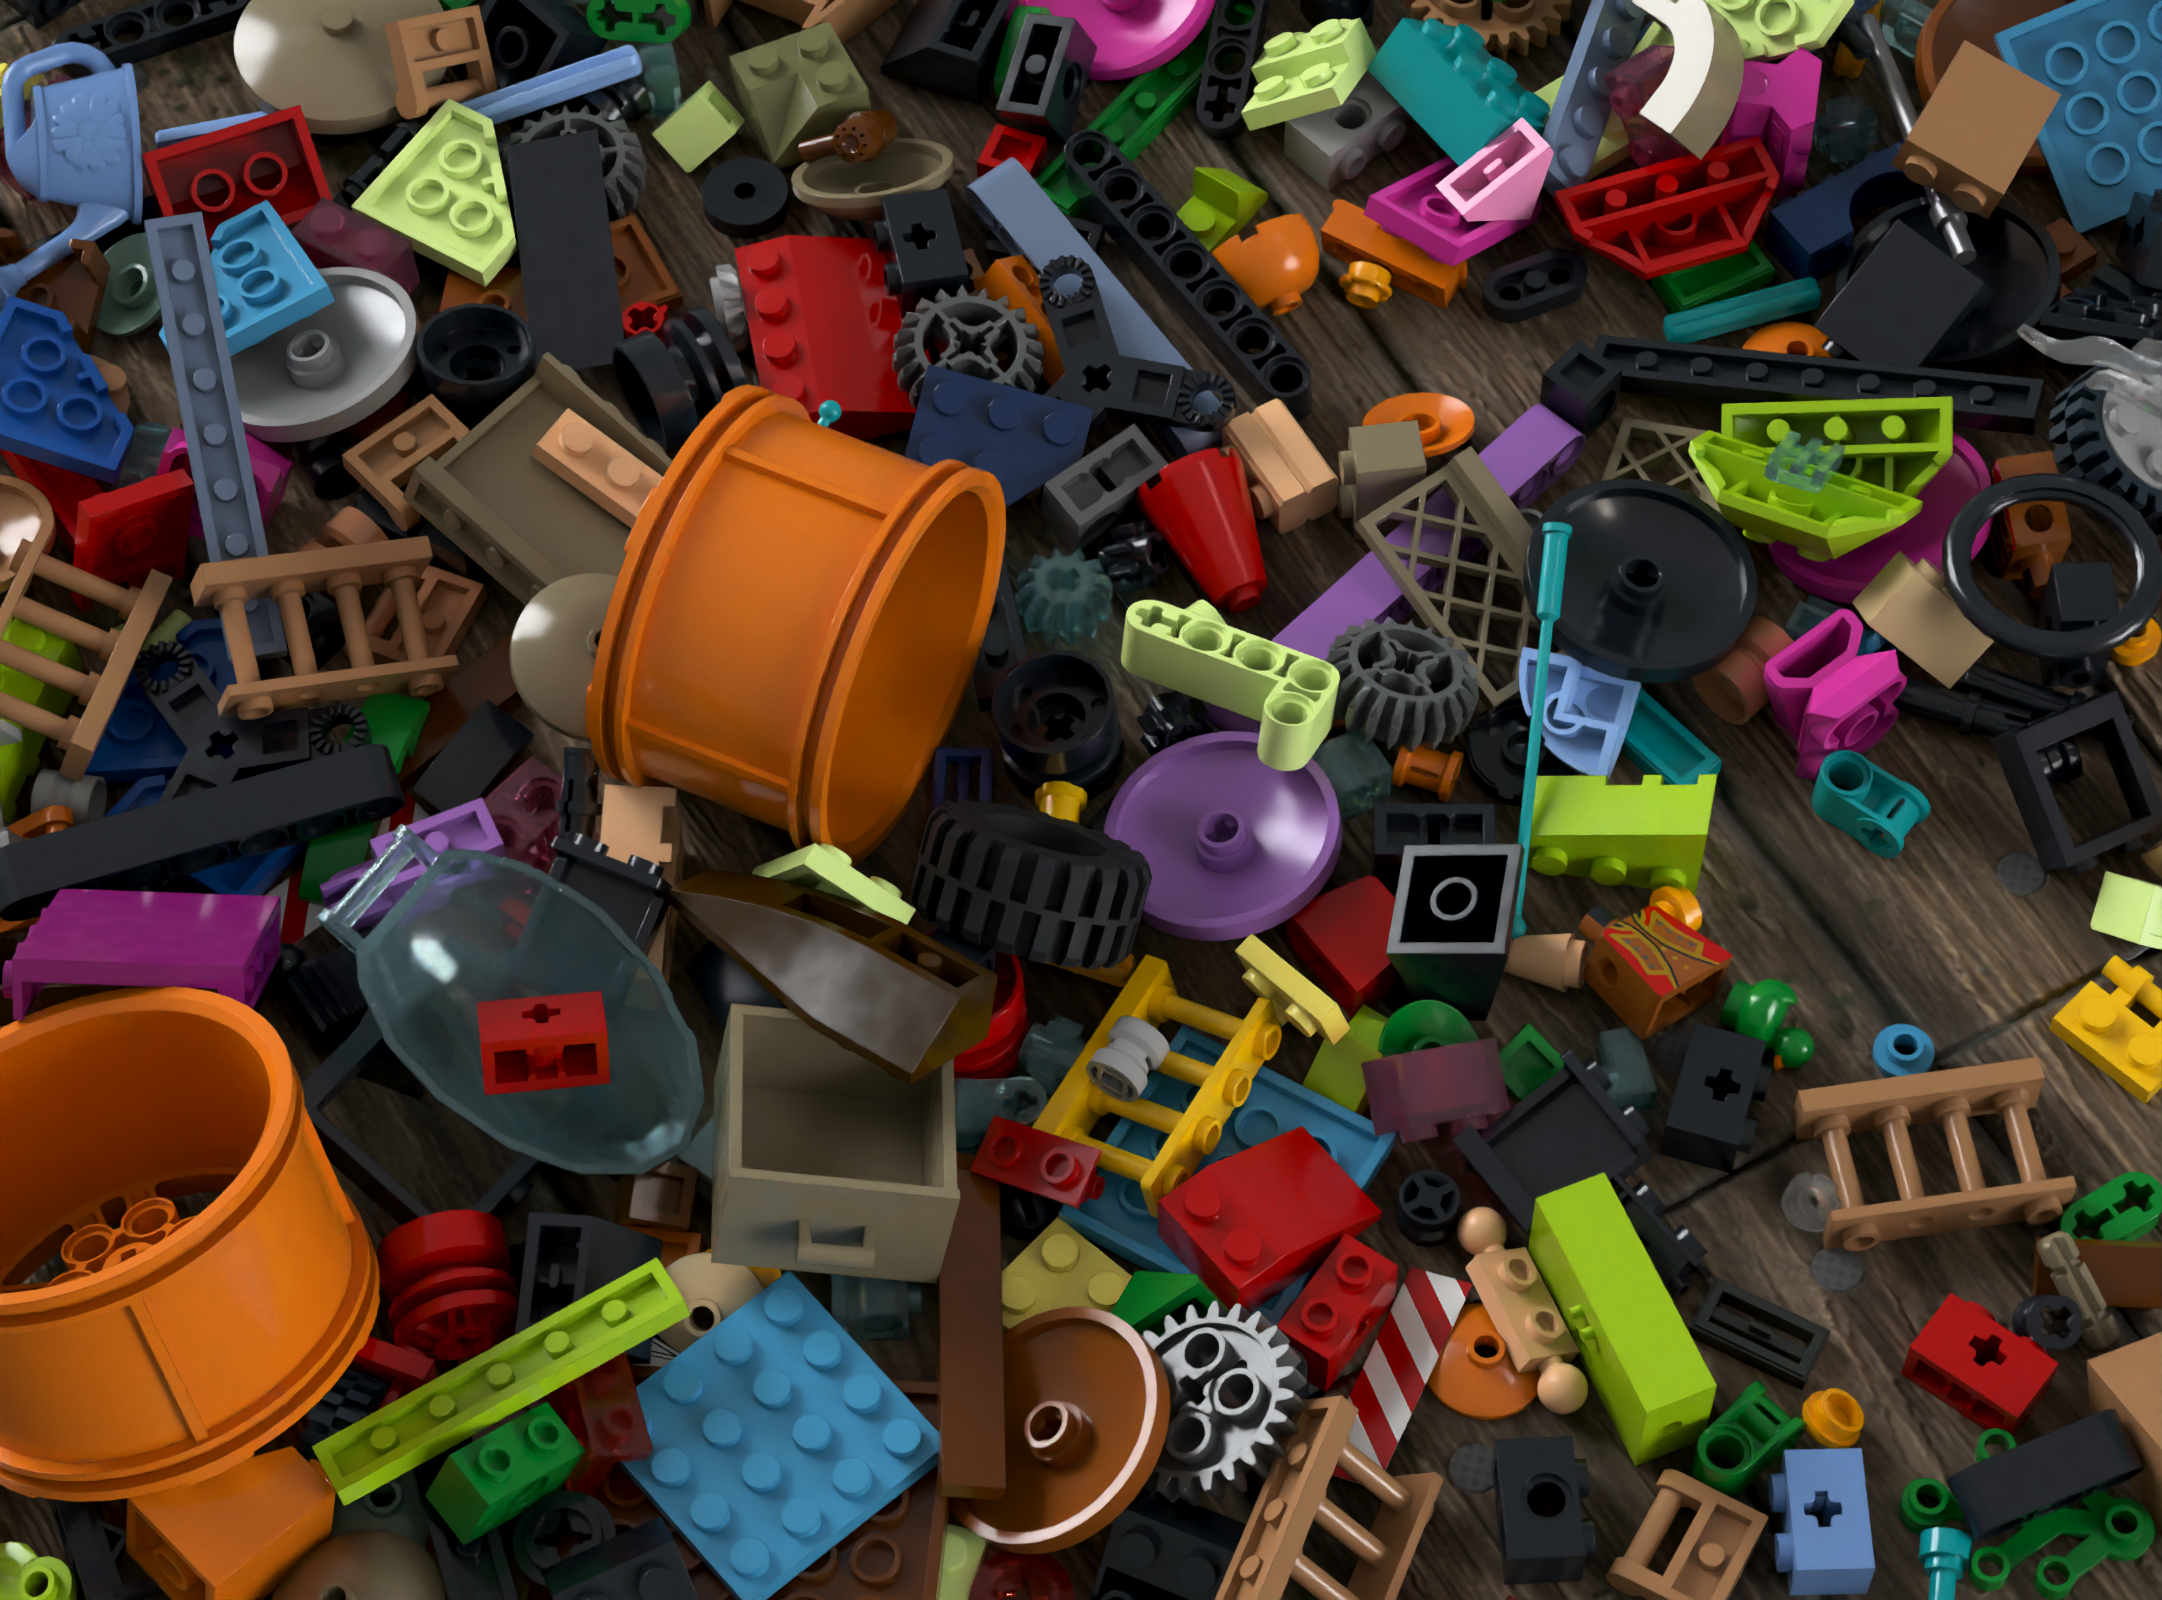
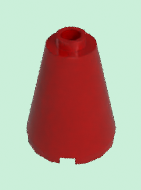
[1135,448,1268,613]

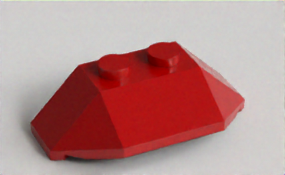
[1554,136,1780,280]

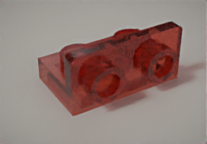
[543,1351,653,1495]

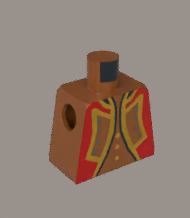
[1987,450,2071,599]
[1579,904,1733,1040]

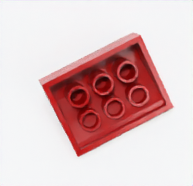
[734,235,933,441]

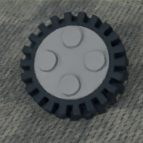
[2049,355,2162,536]

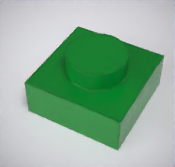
[1482,1023,1564,1104]

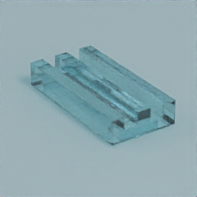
[1764,431,1846,494]

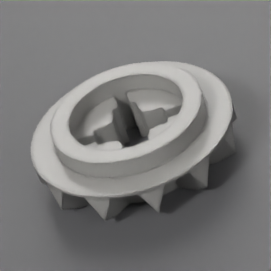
[709,264,749,352]

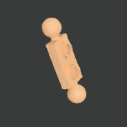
[1457,1207,1588,1414]

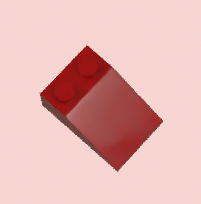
[1158,1126,1382,1314]

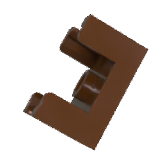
[0,228,111,354]

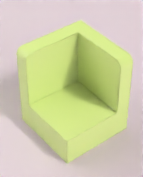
[652,80,745,172]
[2090,871,2162,950]

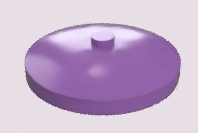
[1104,731,1343,941]

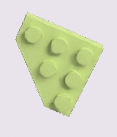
[1632,0,1855,77]
[351,99,518,287]

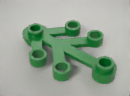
[1898,1428,2155,1600]

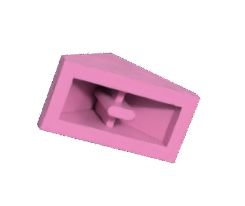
[1436,117,1554,222]

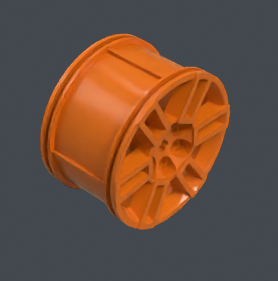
[585,384,1006,867]
[0,986,380,1502]

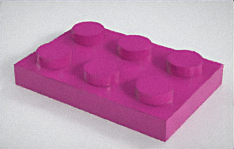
[1363,156,1543,266]

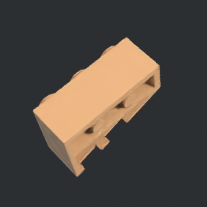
[598,784,686,1004]

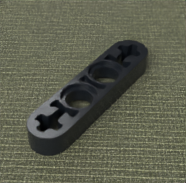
[53,0,251,80]
[1197,0,1271,140]

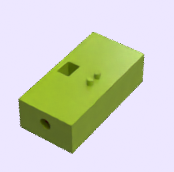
[1528,1172,1717,1466]

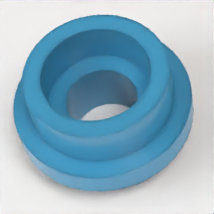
[1872,1024,1934,1078]

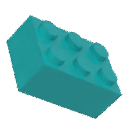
[1367,17,1551,167]

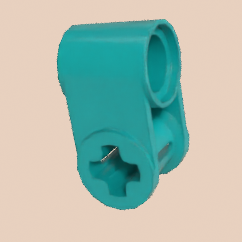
[1811,750,1931,858]

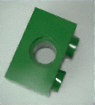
[425,1402,586,1545]

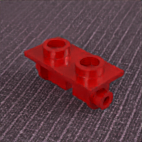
[970,1115,1105,1208]

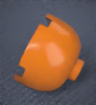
[1211,213,1320,316]

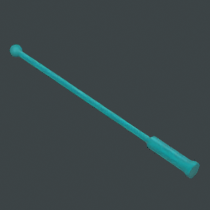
[1511,522,1572,939]

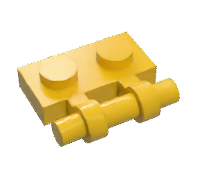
[2049,955,2162,1104]

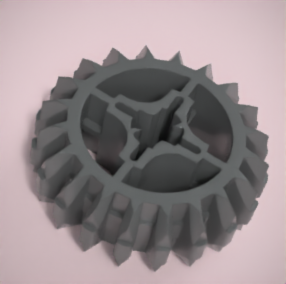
[501,104,647,221]
[892,284,1044,409]
[1324,617,1480,753]

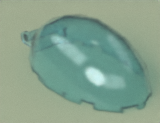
[317,824,705,1175]

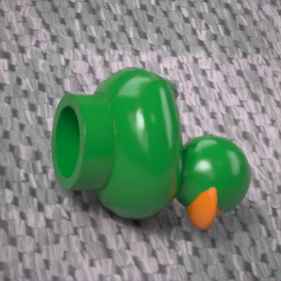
[1720,978,1815,1072]

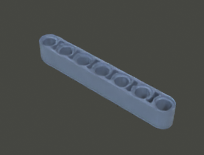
[965,157,1222,459]

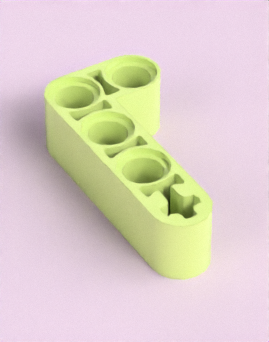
[1121,600,1340,771]

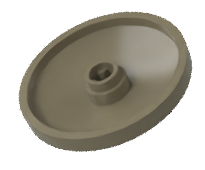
[234,0,447,135]

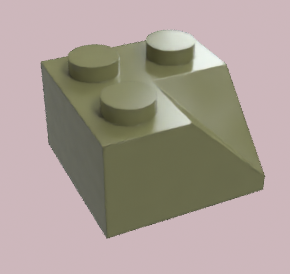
[729,21,871,169]

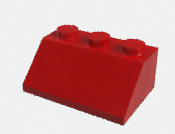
[142,105,336,250]

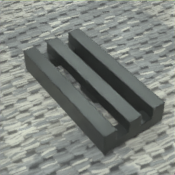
[1689,1277,1831,1391]

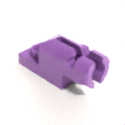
[319,797,506,943]

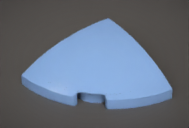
[1519,647,1641,779]

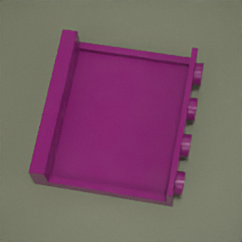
[2,889,281,1020]

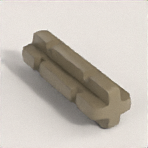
[2037,1230,2120,1350]

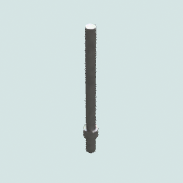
[1856,13,1976,265]

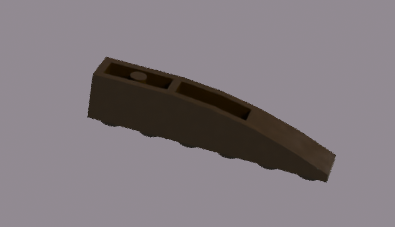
[666,869,998,1084]

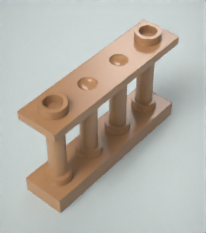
[0,522,173,783]
[190,536,459,720]
[1791,1057,2077,1251]
[1215,1396,1444,1600]

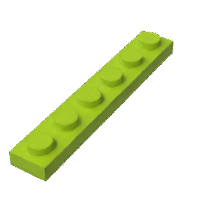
[312,1257,690,1506]

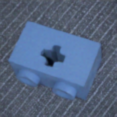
[1768,1448,1875,1596]

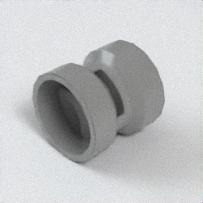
[31,769,107,826]
[1086,1015,1170,1103]

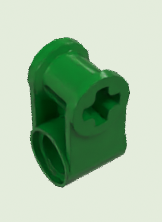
[1689,1381,1807,1499]

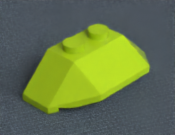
[1721,396,1953,498]
[1688,430,1924,562]

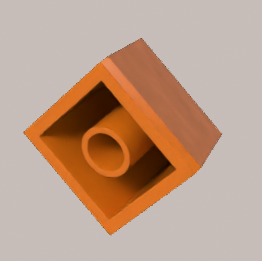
[126,1446,336,1600]

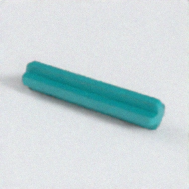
[1663,277,1822,343]

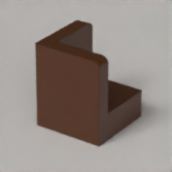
[613,1156,698,1232]

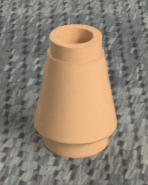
[1503,933,1590,993]

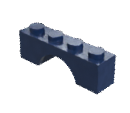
[1764,139,1927,282]

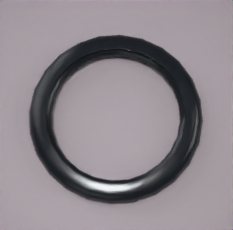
[1942,473,2162,660]

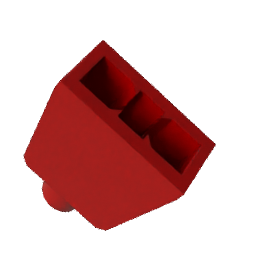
[1286,875,1402,1018]

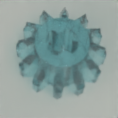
[1015,546,1112,646]

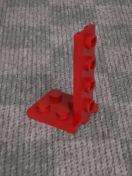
[0,449,194,612]

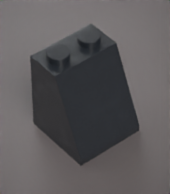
[1386,844,1525,1021]

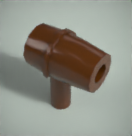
[799,109,898,163]

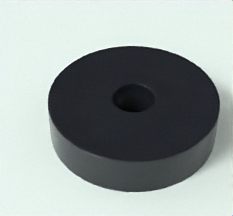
[702,157,790,239]

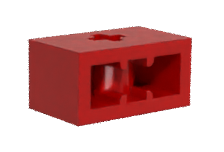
[476,991,611,1095]
[1276,1234,1398,1392]
[1901,1292,2059,1438]

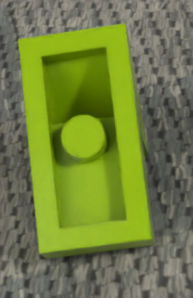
[1161,167,1268,253]
[1302,1004,1388,1115]

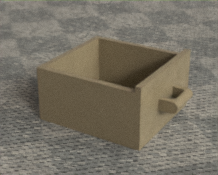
[711,1003,960,1284]

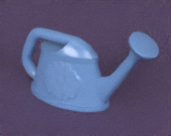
[0,42,143,313]

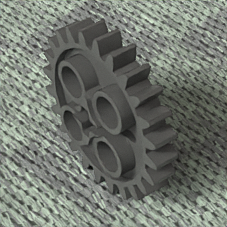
[1143,1301,1307,1506]

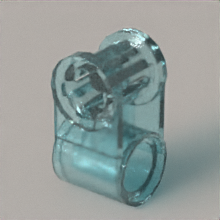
[954,1076,1048,1156]

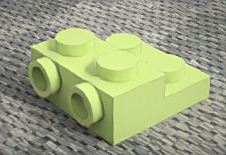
[1241,18,1377,131]

